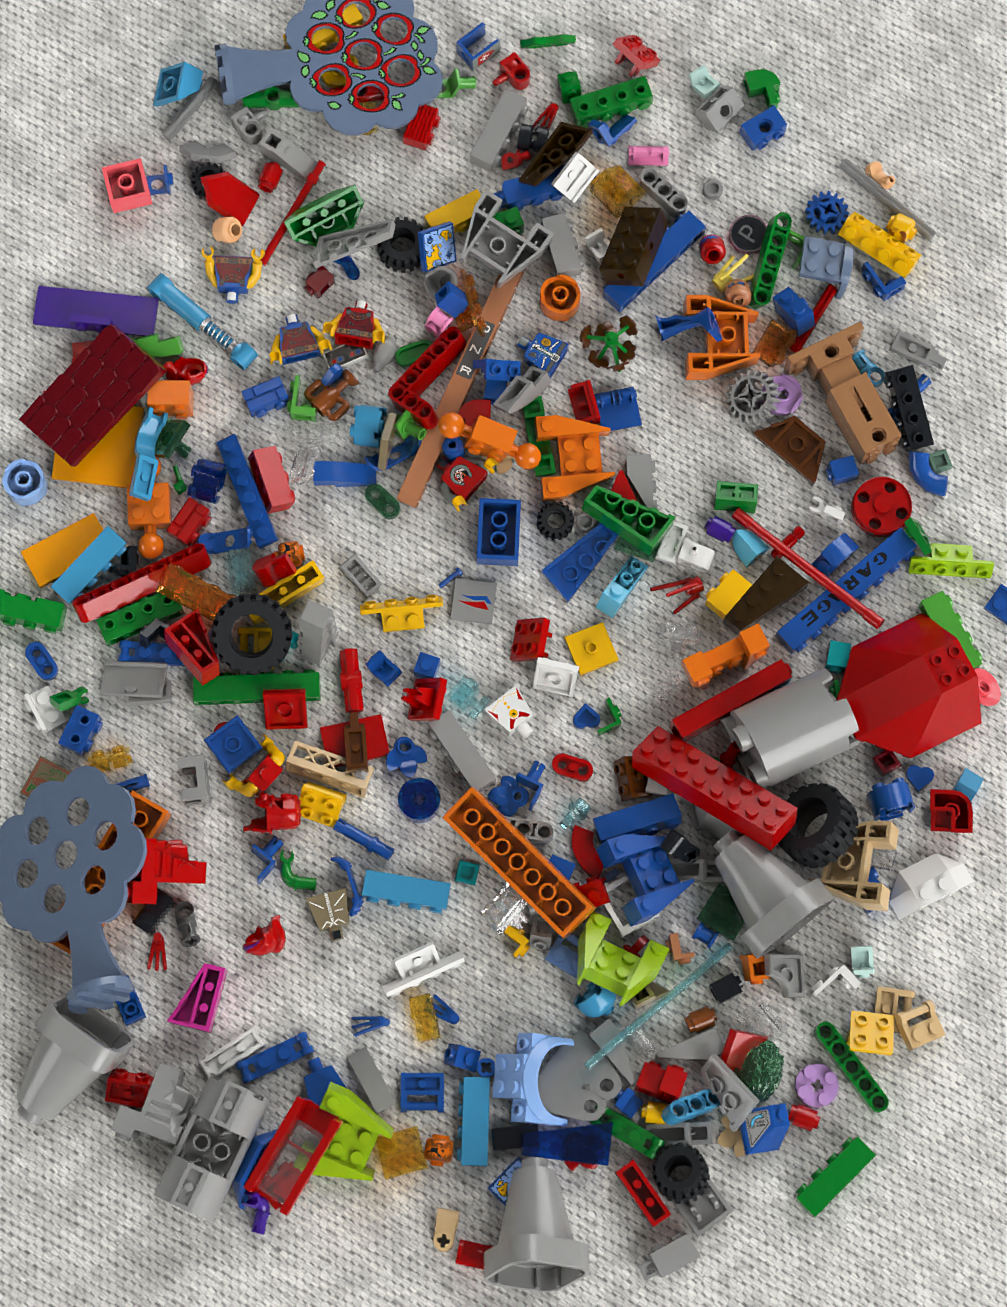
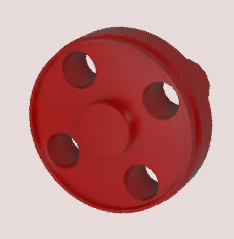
[851,477,912,537]

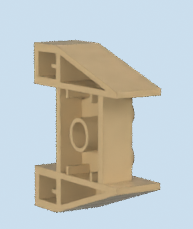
[810,820,899,911]

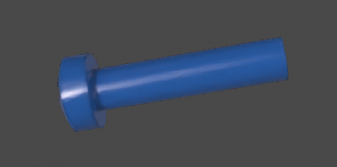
[438,567,463,588]

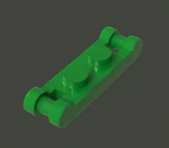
[588,1105,666,1160]

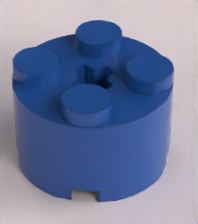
[867,778,915,821]

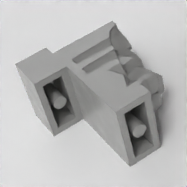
[111,1063,196,1148]

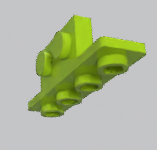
[909,543,994,579]

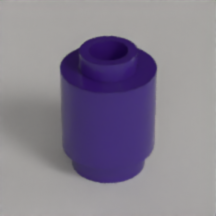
[704,515,736,543]

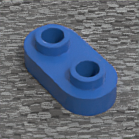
[25,642,59,681]

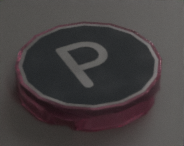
[729,215,767,255]

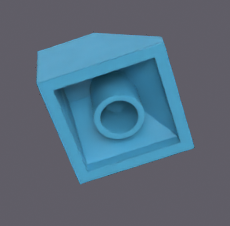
[153,62,203,107]

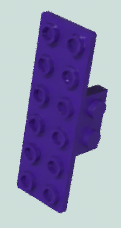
[33,286,159,337]

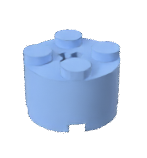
[2,459,48,506]

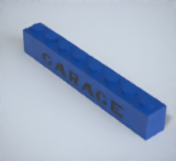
[775,528,917,654]

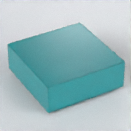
[454,860,480,886]

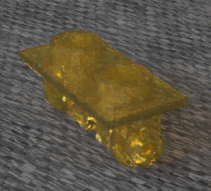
[87,745,133,772]

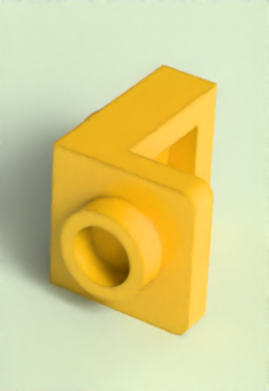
[504,925,530,959]

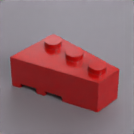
[164,608,220,686]

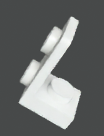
[811,965,861,998]

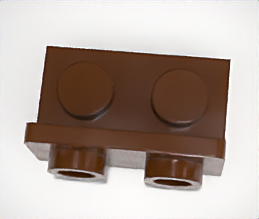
[614,756,653,802]

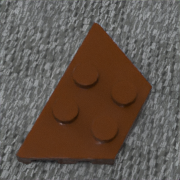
[753,416,826,485]

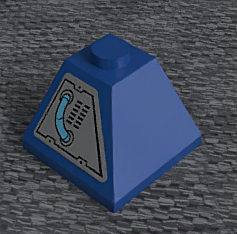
[740,1103,790,1155]

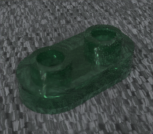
[365,484,400,520]

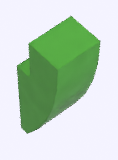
[133,333,184,357]

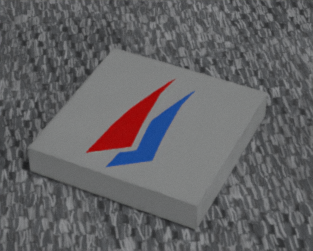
[451,578,497,625]

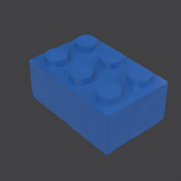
[477,498,521,566]

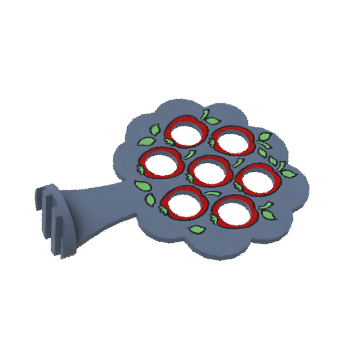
[214,0,443,136]

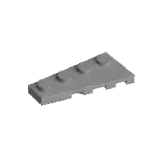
[313,219,395,268]

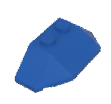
[232,1129,278,1210]

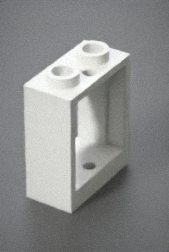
[602,872,660,939]

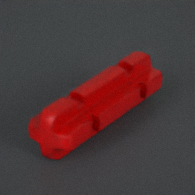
[771,526,805,558]

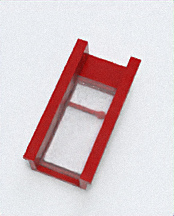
[243,1096,344,1216]

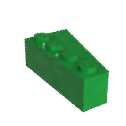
[582,485,676,556]
[0,589,67,634]

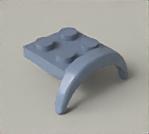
[798,236,854,299]

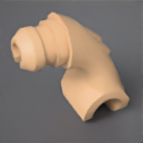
[865,161,895,189]

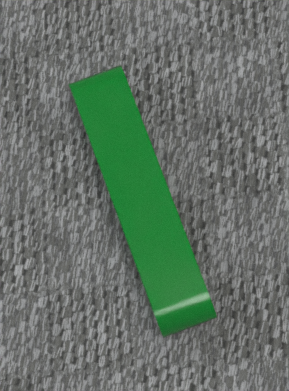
[748,212,792,309]
[814,1022,889,1113]

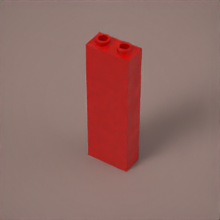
[669,659,793,742]

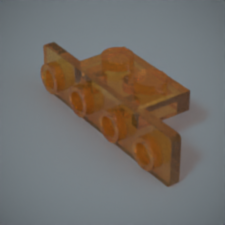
[455,269,487,338]

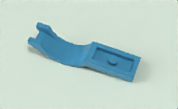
[129,407,168,501]

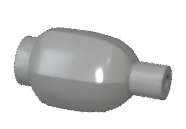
[371,335,397,372]

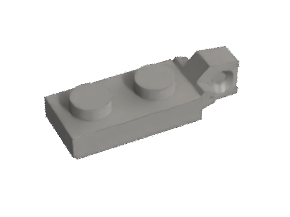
[889,331,947,370]

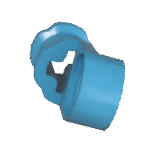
[852,349,885,387]

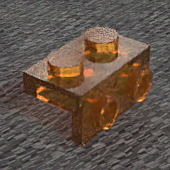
[752,320,797,368]

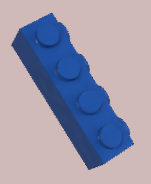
[593,793,682,845]

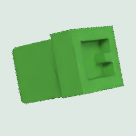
[287,375,317,422]

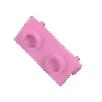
[628,146,669,166]

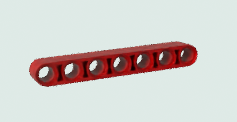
[72,543,212,623]

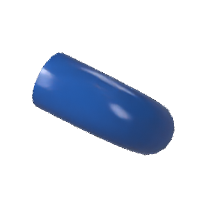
[908,451,948,496]

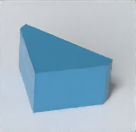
[952,768,984,802]

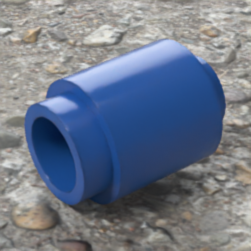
[442,437,465,462]

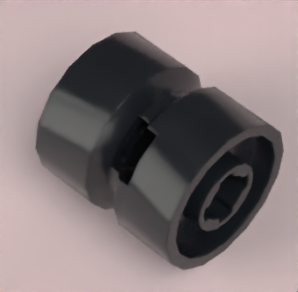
[517,123,549,153]

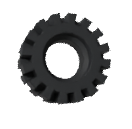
[191,162,225,201]
[537,501,574,541]

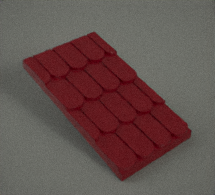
[19,324,167,467]

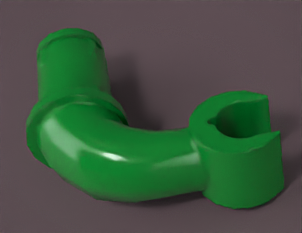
[280,850,317,891]

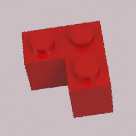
[634,1061,688,1104]

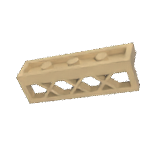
[285,740,374,798]

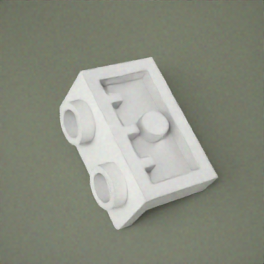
[24,685,68,734]

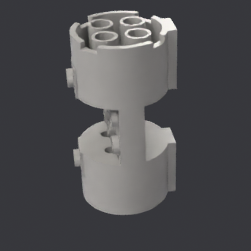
[153,1073,271,1222]

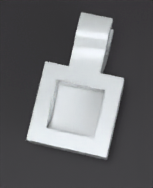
[808,497,845,525]

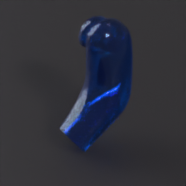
[333,255,360,280]

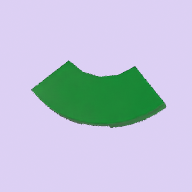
[520,34,576,49]

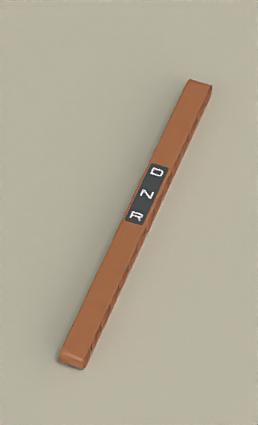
[397,237,526,508]

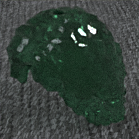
[733,1040,784,1103]

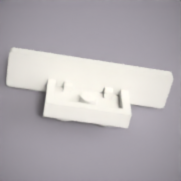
[382,942,465,997]

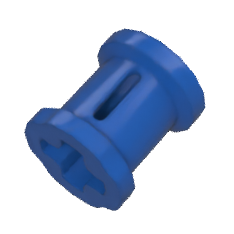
[692,922,719,949]
[477,1058,495,1077]

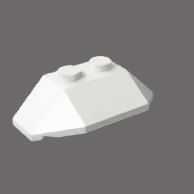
[889,853,973,920]

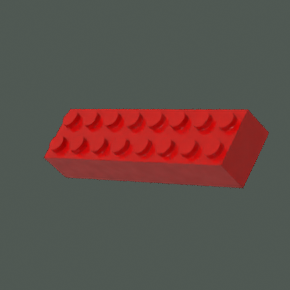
[632,726,798,851]

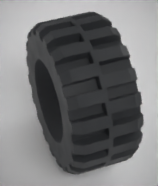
[211,592,293,675]
[778,783,859,868]

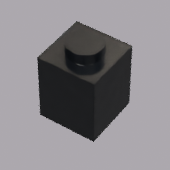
[708,973,744,1005]

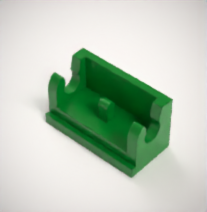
[714,481,758,513]

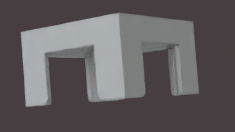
[177,755,211,807]

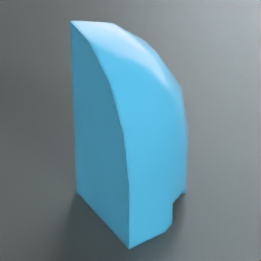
[732,529,769,567]

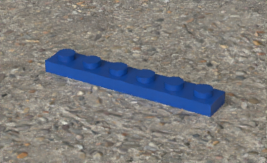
[216,434,279,549]

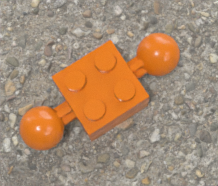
[438,412,541,470]
[127,456,172,559]

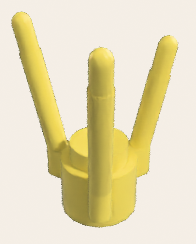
[711,254,754,292]

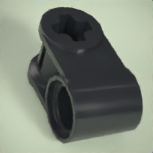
[660,829,700,864]

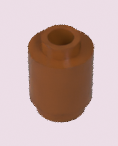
[684,1006,718,1033]

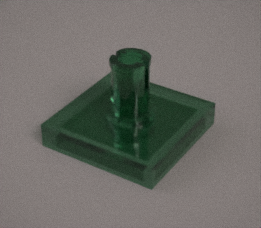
[155,419,192,459]

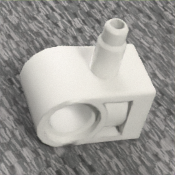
[676,539,715,573]

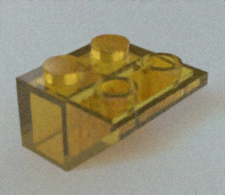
[590,165,646,219]
[376,1126,428,1180]

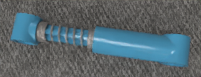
[147,273,258,371]

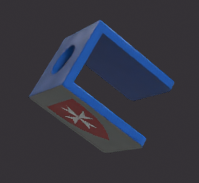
[456,22,500,71]

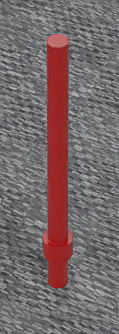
[260,160,326,266]

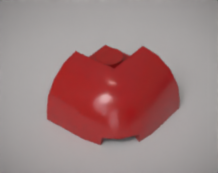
[930,789,973,833]

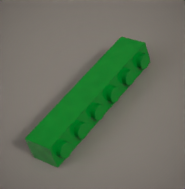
[193,669,321,705]

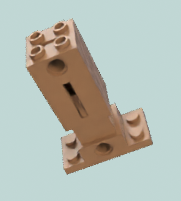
[784,322,902,464]

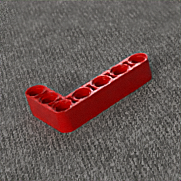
[388,326,467,429]

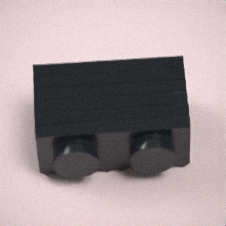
[132,887,176,936]

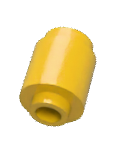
[641,1101,673,1124]

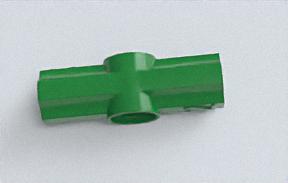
[243,86,301,111]

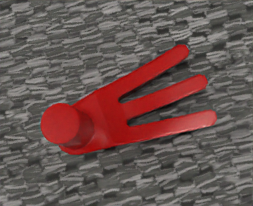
[532,103,559,130]
[147,932,167,971]

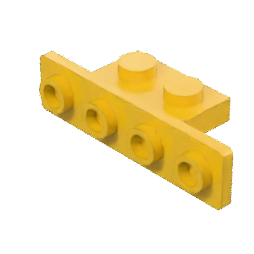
[360,594,443,633]

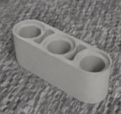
[639,168,688,218]
[505,816,554,844]

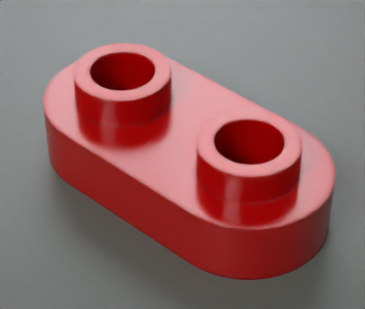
[552,753,593,782]

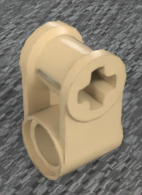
[434,1208,460,1252]

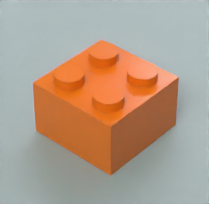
[147,380,194,420]

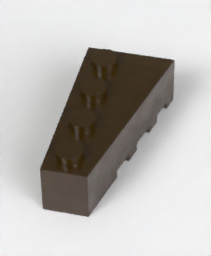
[722,556,810,636]

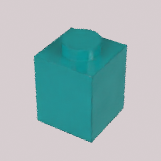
[825,640,851,674]

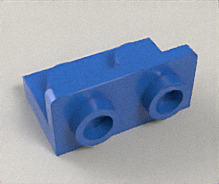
[473,359,521,382]

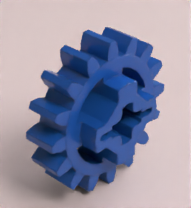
[805,191,849,235]

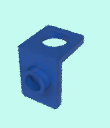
[146,165,174,195]

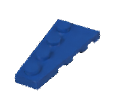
[541,523,618,603]

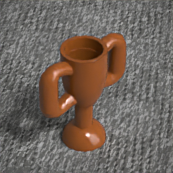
[304,369,359,421]

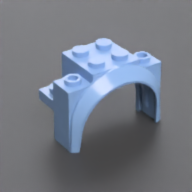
[492,1033,574,1126]

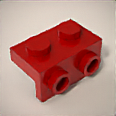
[573,875,611,907]

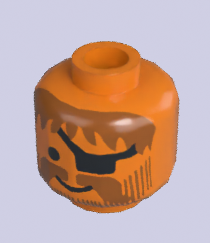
[274,541,305,567]
[424,1134,454,1167]

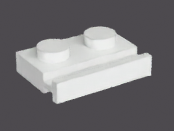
[551,152,599,203]

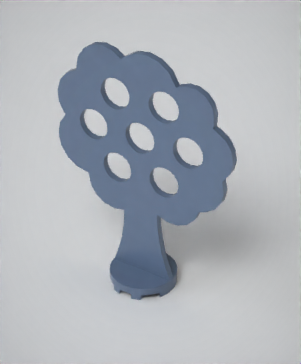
[0,765,147,1014]

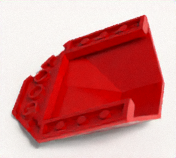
[836,613,982,759]

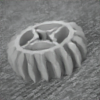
[725,370,780,425]

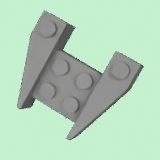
[460,189,554,289]

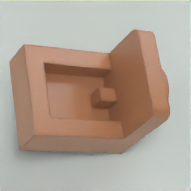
[665,933,695,965]

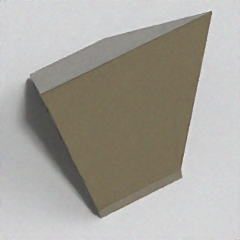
[630,982,672,1011]

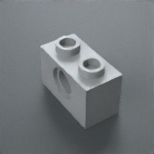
[695,85,744,132]

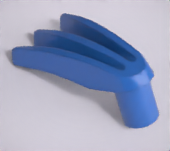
[424,994,460,1024]
[351,1016,390,1037]

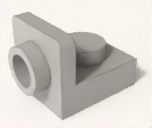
[530,915,554,950]

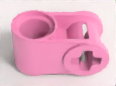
[424,306,454,338]

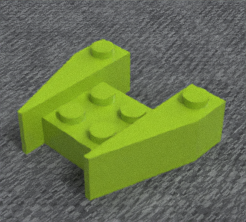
[577,911,670,1006]
[293,1081,394,1181]

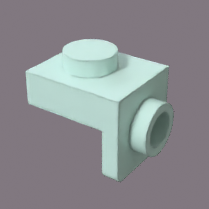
[689,65,721,100]
[850,945,874,978]

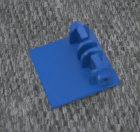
[594,387,642,431]

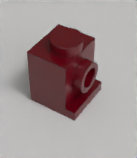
[303,266,335,299]

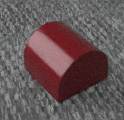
[872,750,902,777]

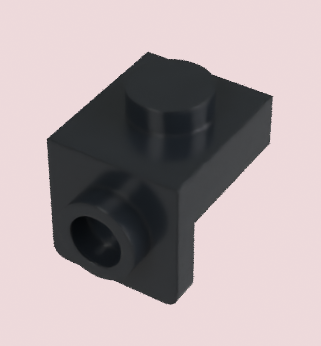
[109,545,139,577]
[140,618,170,649]

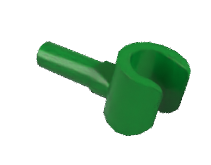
[173,466,187,495]

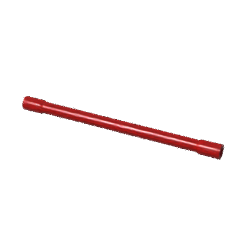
[732,508,885,629]

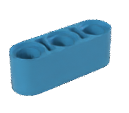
[661,1088,721,1125]

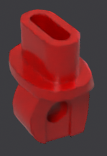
[501,150,532,171]
[623,934,650,958]

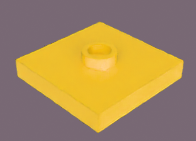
[564,622,619,676]

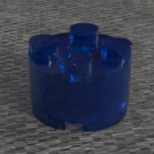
[187,458,227,504]
[398,778,441,824]

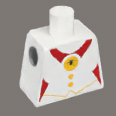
[485,685,534,739]

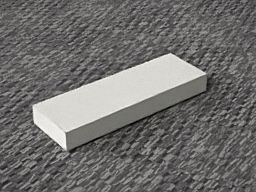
[198,1027,265,1079]

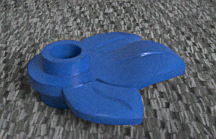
[386,737,427,778]
[488,776,529,817]

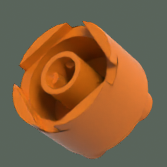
[540,274,581,321]

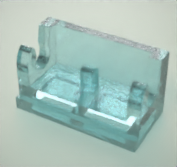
[227,548,256,596]

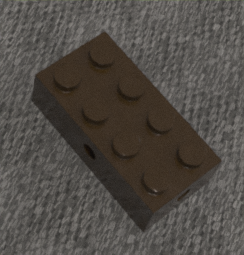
[599,207,668,286]

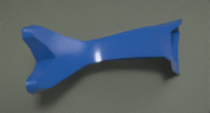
[655,307,722,342]

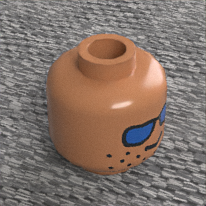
[724,279,751,307]

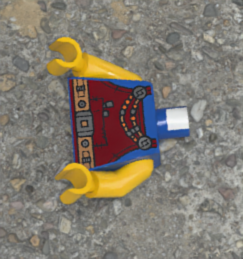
[202,246,265,304]
[269,314,332,365]

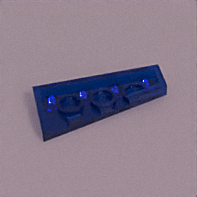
[521,1122,613,1166]

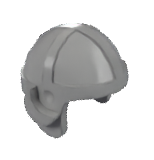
[423,266,459,300]

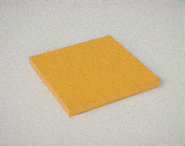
[51,406,145,488]

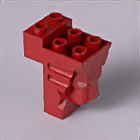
[126,838,207,904]

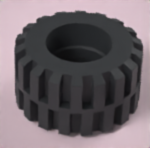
[377,217,423,273]
[652,1143,710,1204]

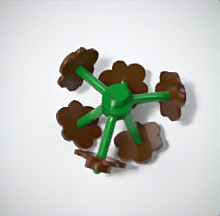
[580,315,638,372]

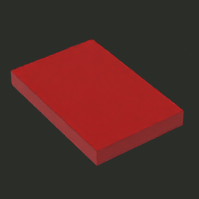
[320,714,390,769]

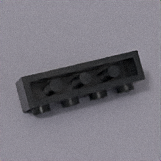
[884,365,934,451]

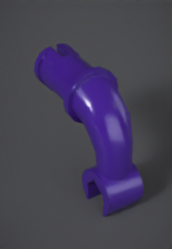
[242,1191,271,1234]

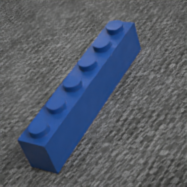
[603,211,706,313]

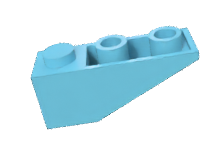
[596,555,649,618]

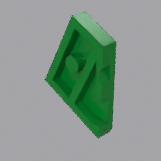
[904,518,932,556]

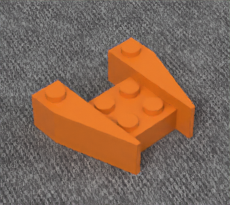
[683,295,760,380]
[534,415,615,502]
[681,623,770,690]

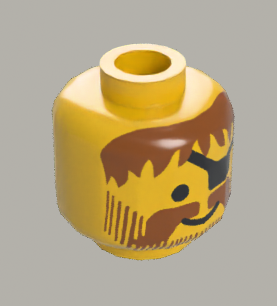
[886,213,917,243]

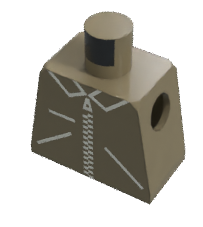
[306,888,349,942]

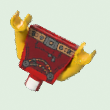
[322,300,385,350]
[222,734,285,797]

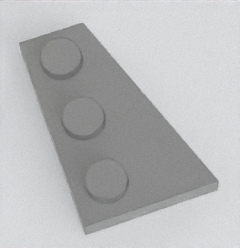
[700,1054,760,1132]

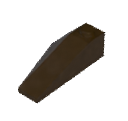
[518,122,593,187]

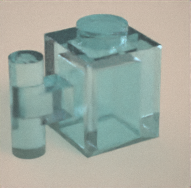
[447,676,490,720]

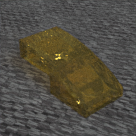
[409,993,441,1042]

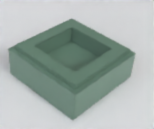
[929,449,953,474]

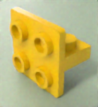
[300,781,347,828]
[846,1010,894,1055]

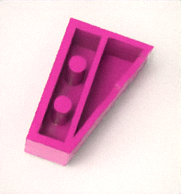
[167,963,228,1033]

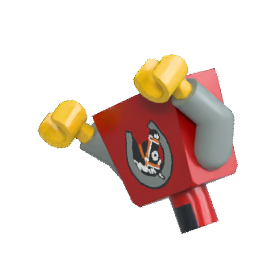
[437,456,499,512]

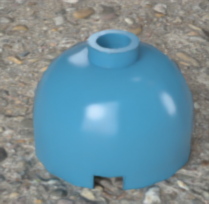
[574,982,617,1018]

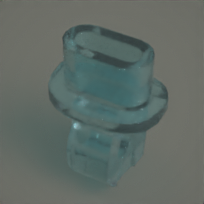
[559,798,591,829]

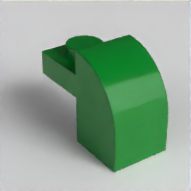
[743,69,781,108]

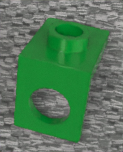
[597,697,622,736]

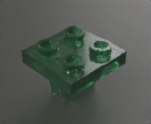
[697,883,744,942]

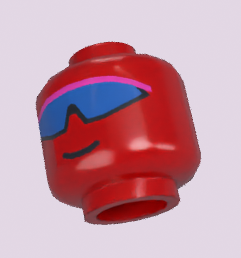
[699,234,726,264]

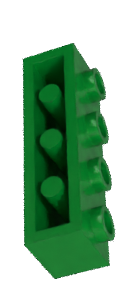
[569,76,653,128]
[96,587,185,646]
[794,1136,876,1218]

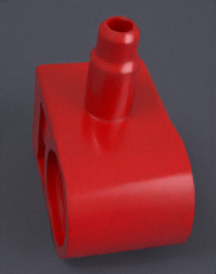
[492,52,530,90]

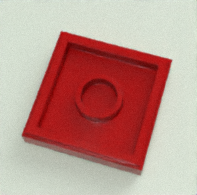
[263,688,308,730]

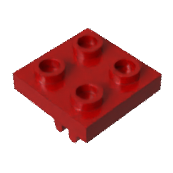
[612,35,661,78]
[510,617,552,662]
[401,677,447,721]

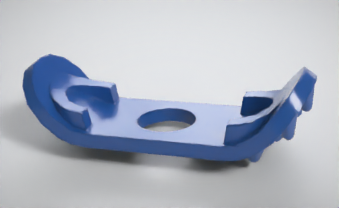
[364,435,421,471]
[197,526,253,554]
[330,856,364,917]

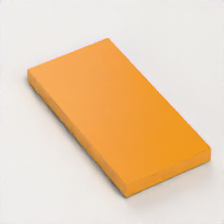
[21,513,103,588]

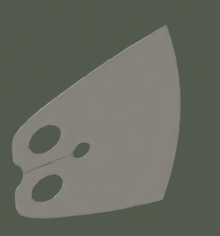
[538,1029,622,1121]

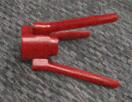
[650,576,704,614]

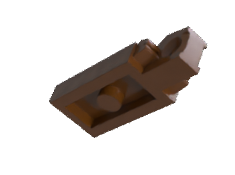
[344,712,368,771]

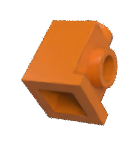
[739,953,771,985]

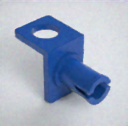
[516,761,546,811]
[251,836,284,884]

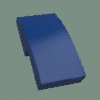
[115,975,146,1026]

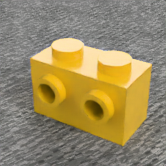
[705,569,752,620]

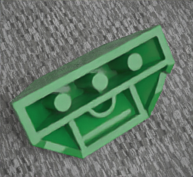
[284,184,364,247]

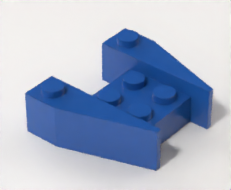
[596,834,695,927]

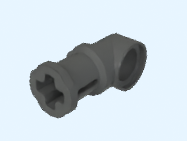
[175,901,201,947]

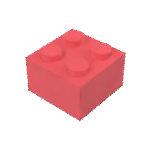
[102,158,153,213]

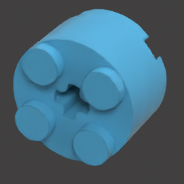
[350,405,388,448]

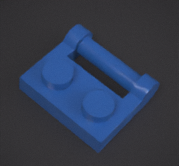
[401,1073,444,1113]

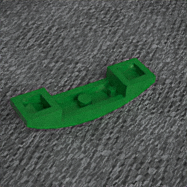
[523,396,556,477]

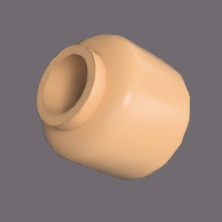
[212,217,242,243]

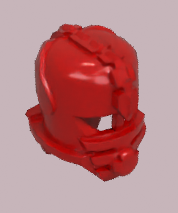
[243,793,301,834]

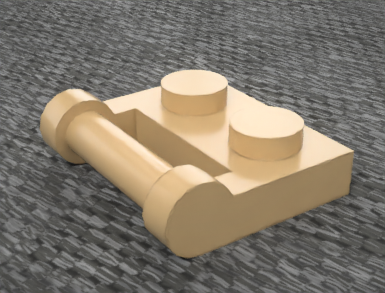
[874,986,915,1034]
[894,1000,946,1051]

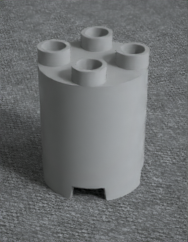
[720,668,860,788]

